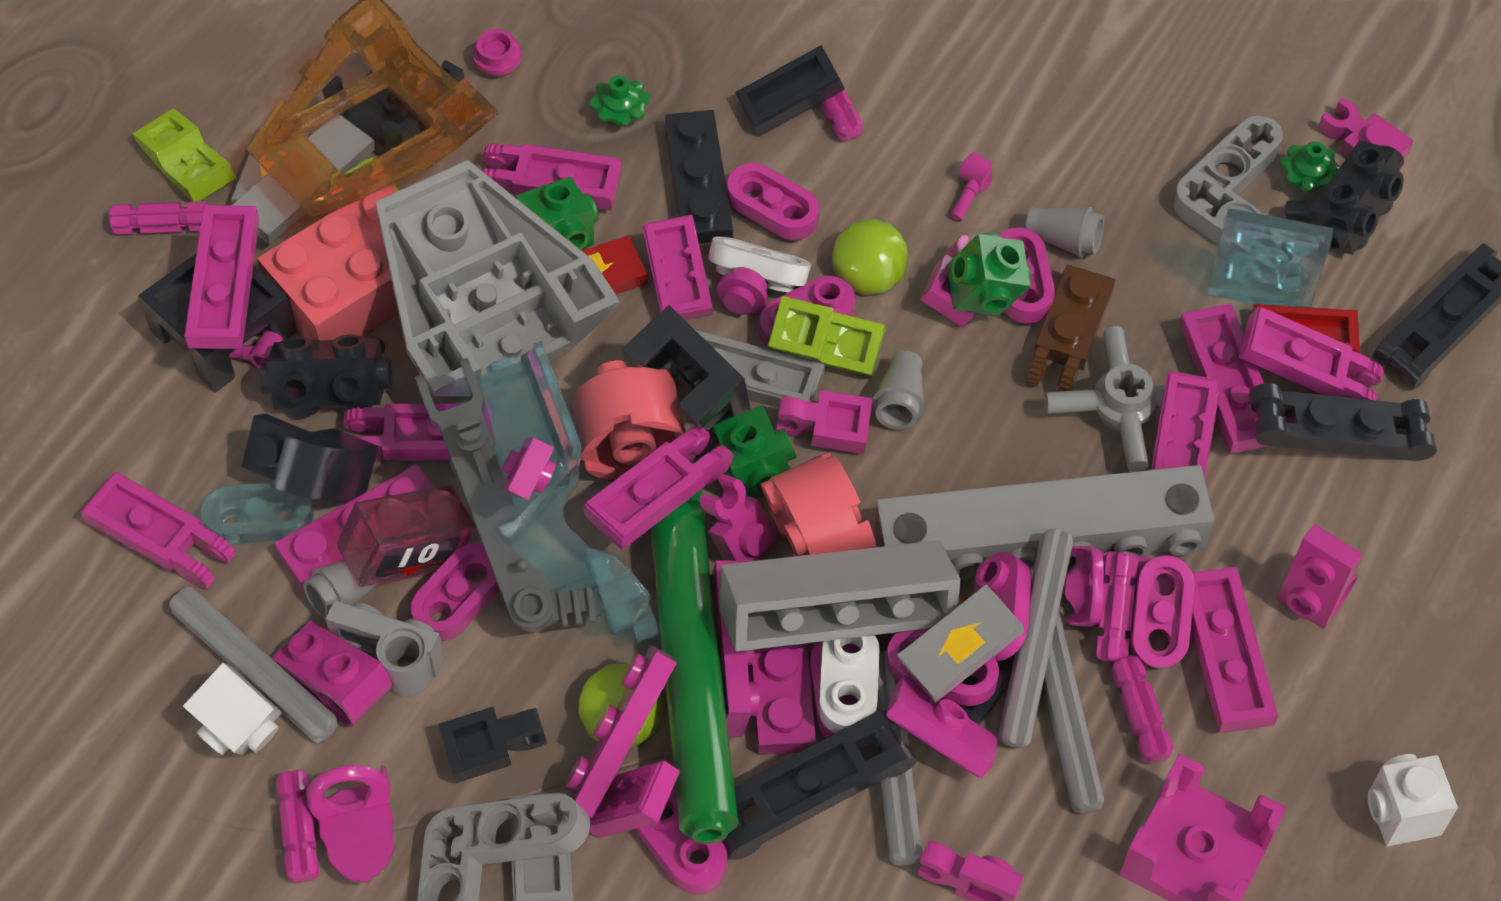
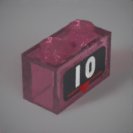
[336,485,476,587]

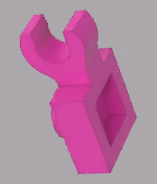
[776,390,873,454]
[501,437,556,500]

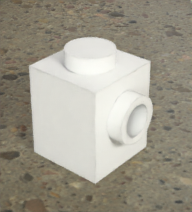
[183,663,282,755]
[1367,754,1458,847]

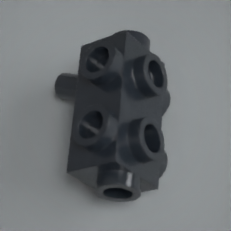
[1285,140,1404,255]
[259,334,392,417]

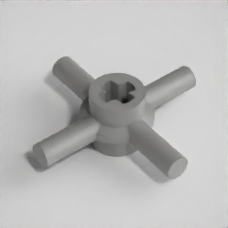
[1045,326,1164,472]

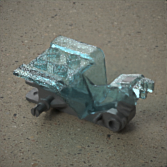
[415,341,660,644]

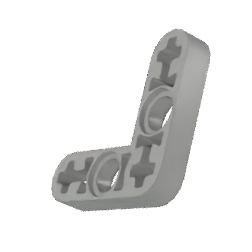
[1173,116,1303,281]
[417,793,590,901]

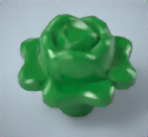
[590,75,650,126]
[1280,141,1340,193]

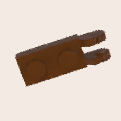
[1026,264,1116,392]

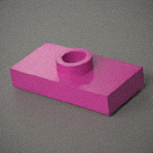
[642,215,713,320]
[1150,371,1221,480]
[886,675,998,779]
[589,761,680,838]

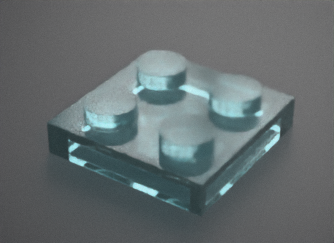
[1207,208,1333,307]

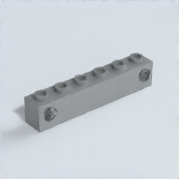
[874,465,1215,579]

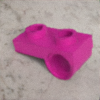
[1277,524,1363,629]
[272,620,393,727]

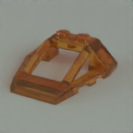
[247,0,499,217]

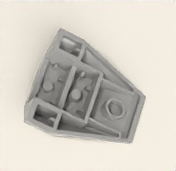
[376,160,620,396]

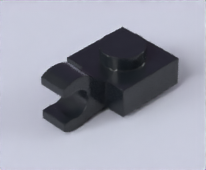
[438,706,547,783]

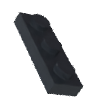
[665,110,733,244]

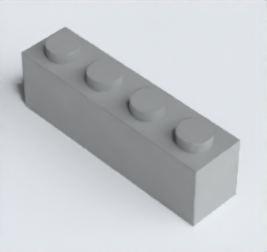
[720,540,961,652]

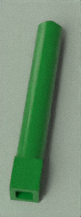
[649,460,738,844]

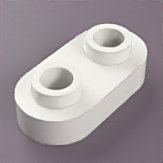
[708,237,811,293]
[819,635,879,733]

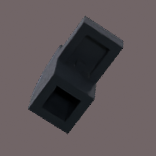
[241,414,379,501]

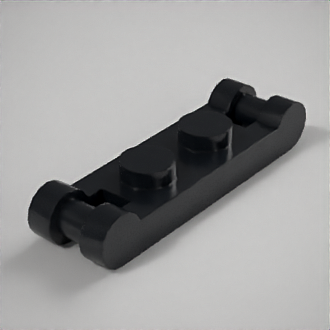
[1372,243,1501,389]
[1249,383,1437,461]
[723,710,917,860]

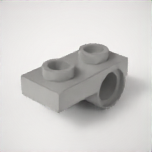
[325,600,444,697]

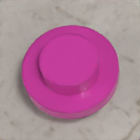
[472,29,522,76]
[716,267,768,315]

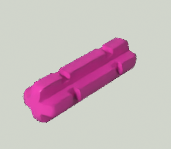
[820,90,863,142]
[109,201,209,234]
[1095,552,1139,662]
[1111,655,1173,764]
[276,769,319,883]

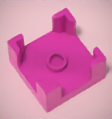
[1120,754,1287,901]

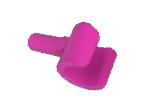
[950,152,992,222]
[229,331,283,368]

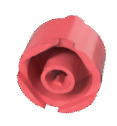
[570,360,686,481]
[761,452,876,557]

